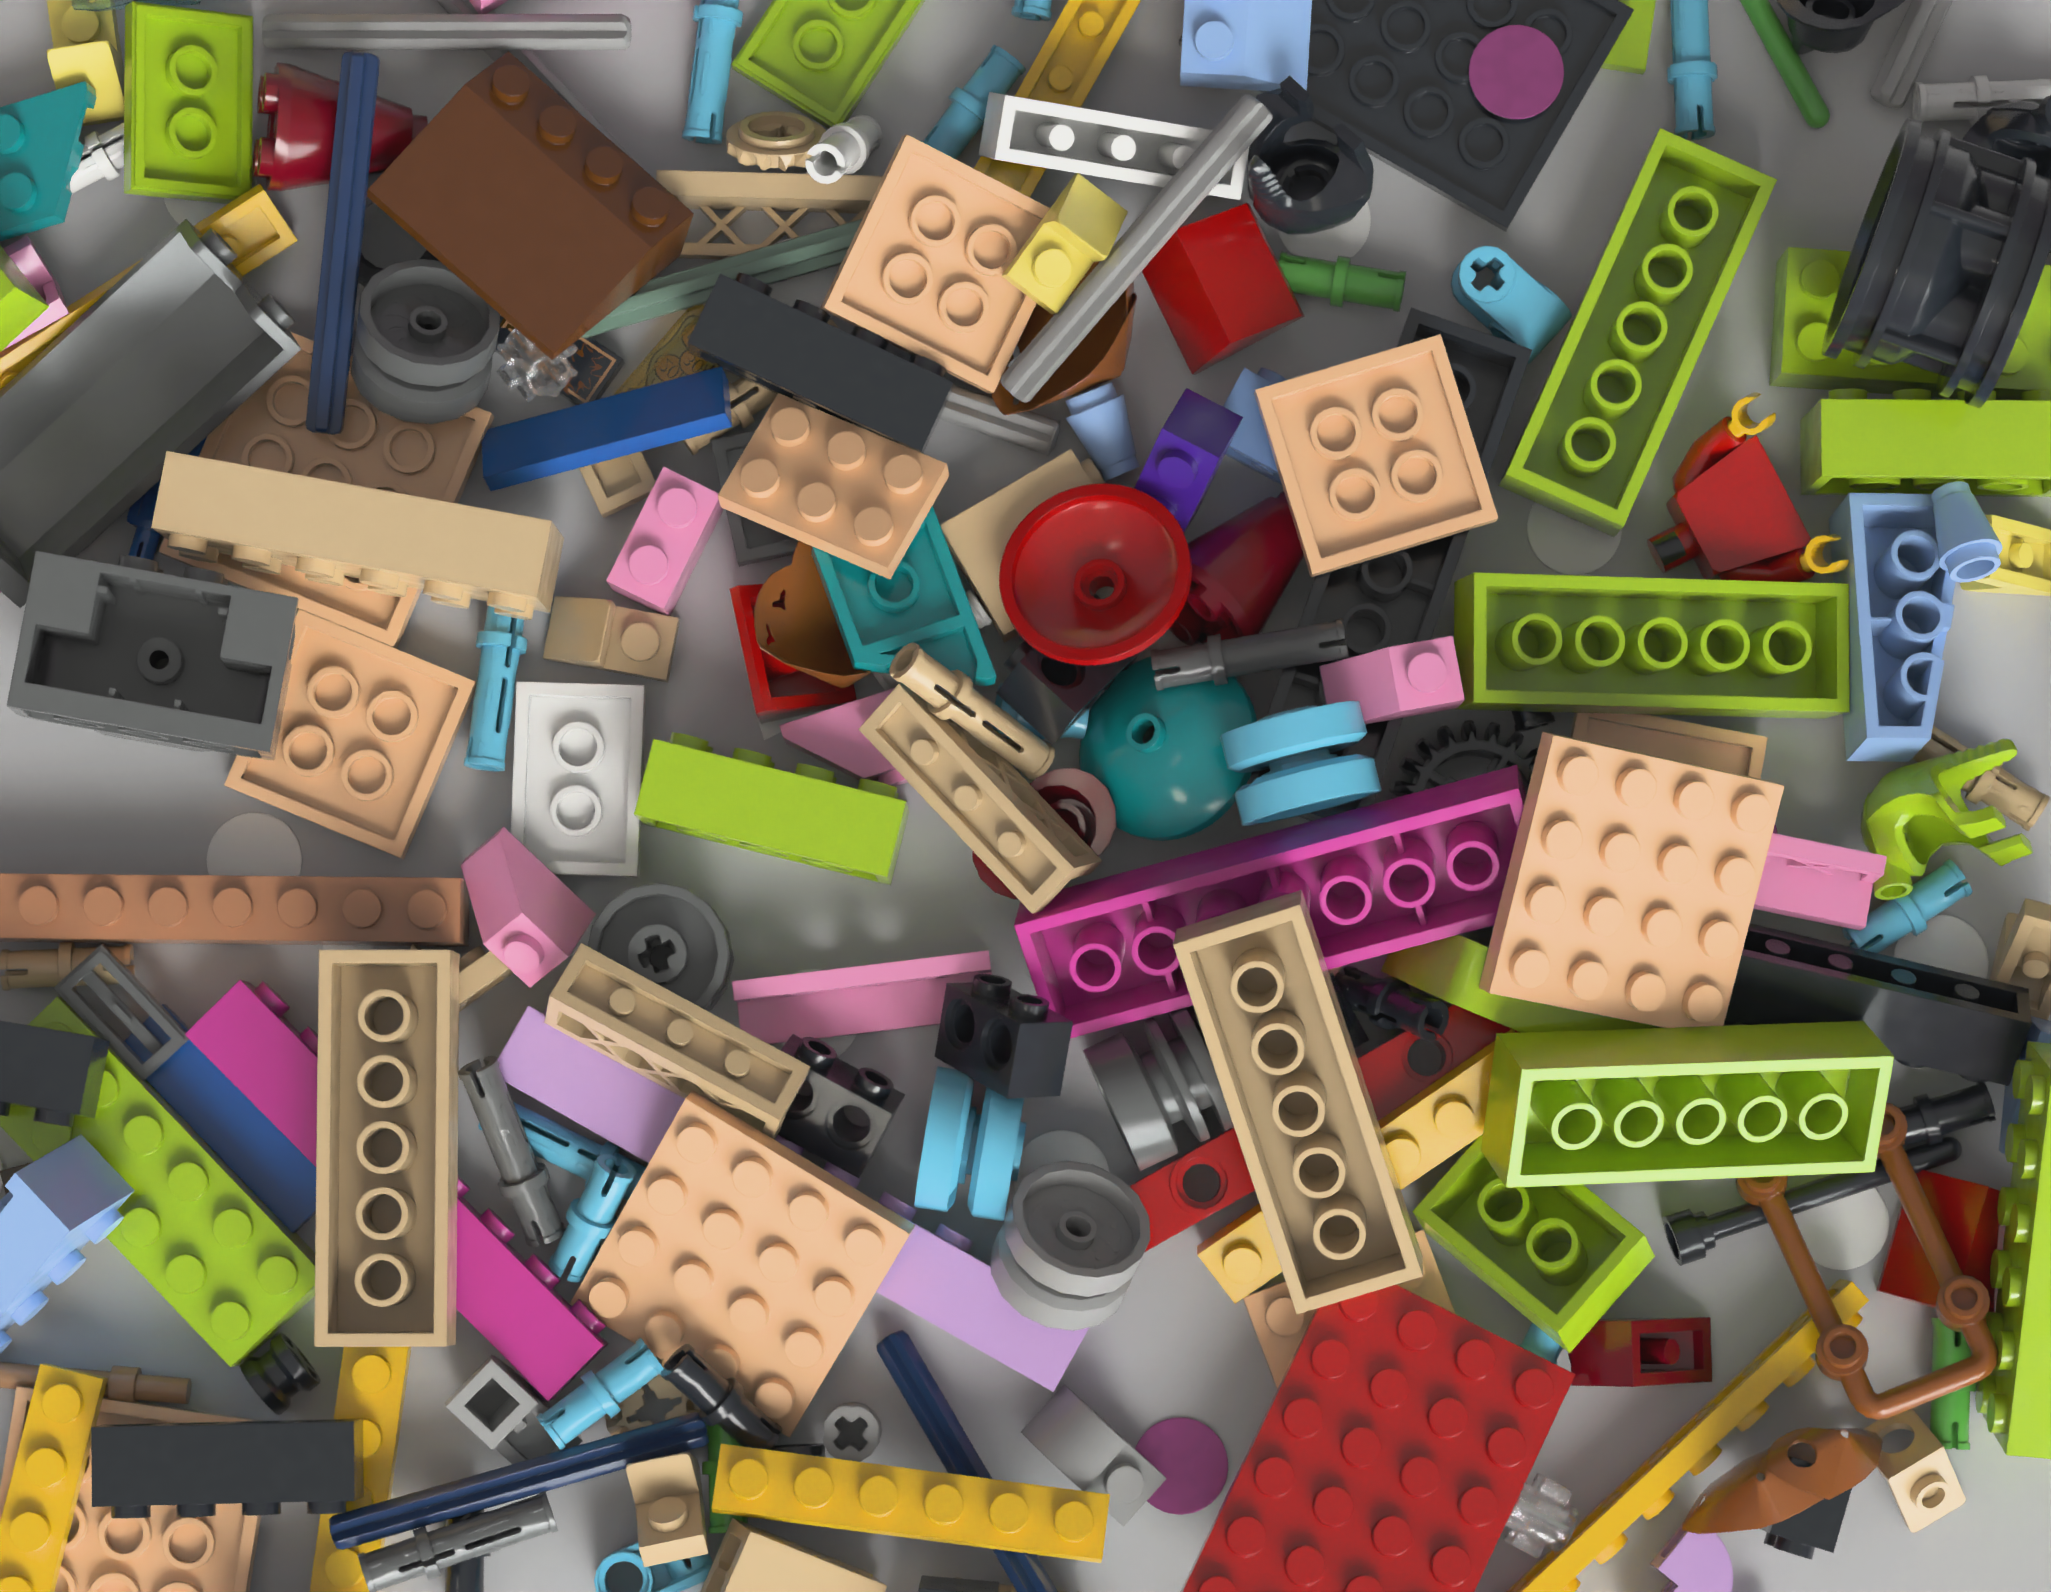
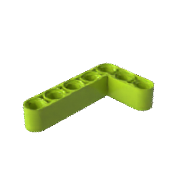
[1381,935,1664,1033]

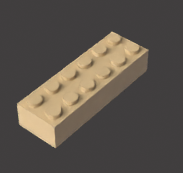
[151,451,564,620]
[1173,890,1423,1314]
[314,950,460,1347]

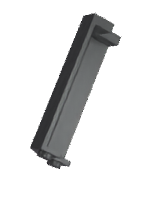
[0,219,301,608]

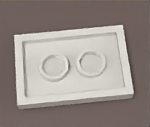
[511,682,646,878]

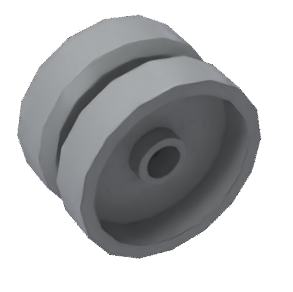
[991,1161,1150,1331]

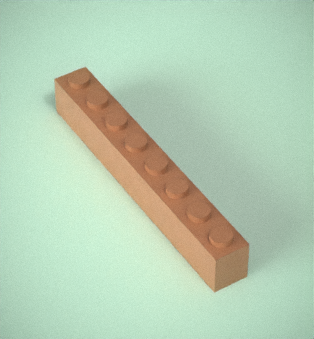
[0,873,470,947]

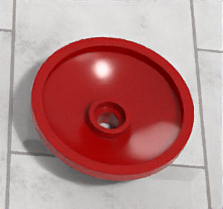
[999,483,1192,665]

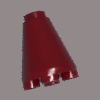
[253,62,428,191]
[1169,491,1304,645]

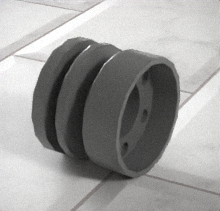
[1083,1008,1234,1171]

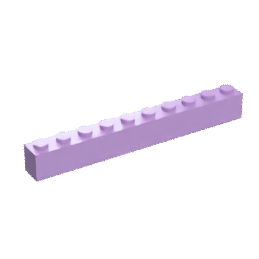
[498,1005,1089,1392]

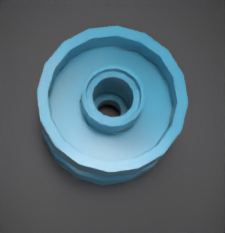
[1220,701,1381,826]
[914,1066,1027,1222]

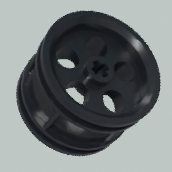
[1822,117,2051,408]

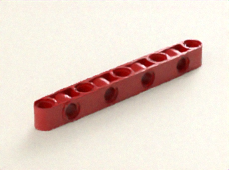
[1129,1004,1521,1252]

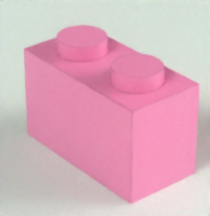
[606,466,724,616]

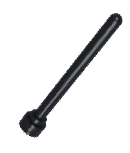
[1663,1137,1962,1266]

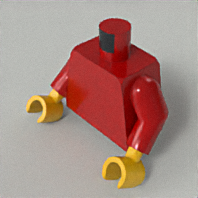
[1647,392,1849,582]

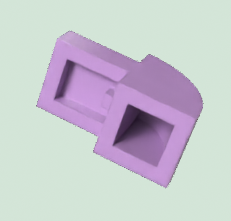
[1650,1523,1733,1592]

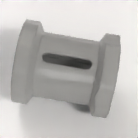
[823,1402,882,1462]

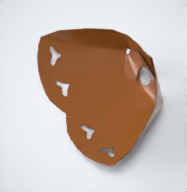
[991,261,1137,415]
[754,540,872,688]
[1682,1427,1883,1534]

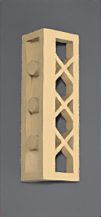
[656,170,883,260]
[858,683,1102,914]
[544,943,810,1140]

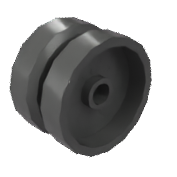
[351,259,500,424]
[588,883,734,1012]

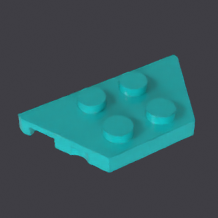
[0,81,97,242]
[811,506,996,687]

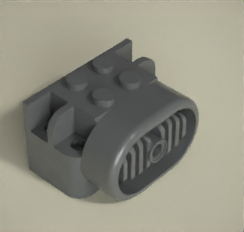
[7,551,299,760]

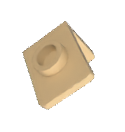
[1864,1409,1966,1533]

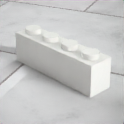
[979,92,1250,200]

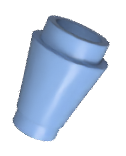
[1065,382,1139,481]
[1931,481,2003,582]

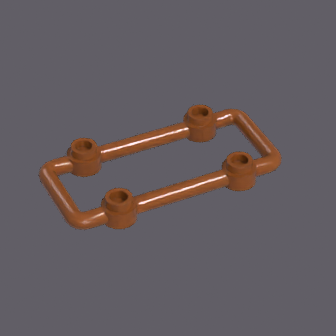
[1735,1102,1998,1420]

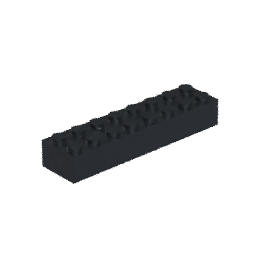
[1246,307,1532,821]

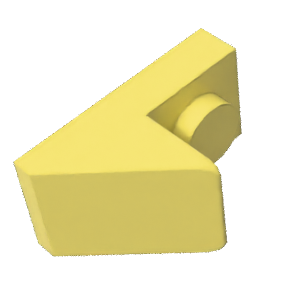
[46,0,124,126]
[1002,173,1128,314]
[1960,514,2051,596]

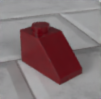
[1568,1317,1712,1387]

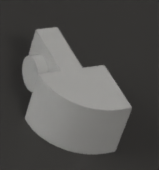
[445,1355,582,1464]
[1021,1384,1167,1527]

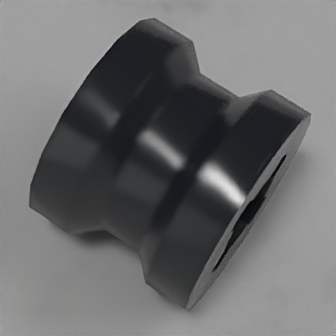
[239,1332,321,1415]

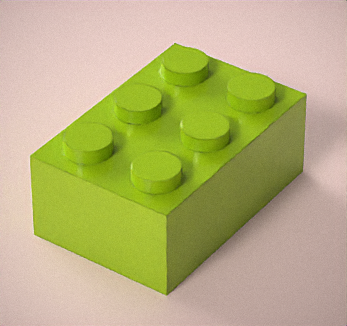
[1412,1134,1655,1353]

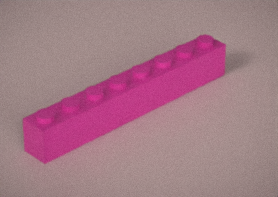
[185,980,609,1401]

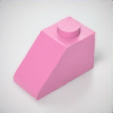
[1319,636,1465,725]
[779,688,907,787]
[461,827,596,988]

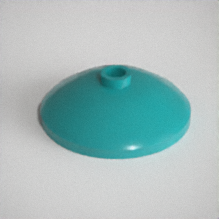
[1079,656,1257,841]

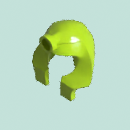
[1861,738,2033,900]

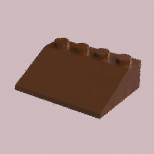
[367,51,694,360]

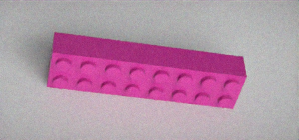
[1014,765,1526,1038]

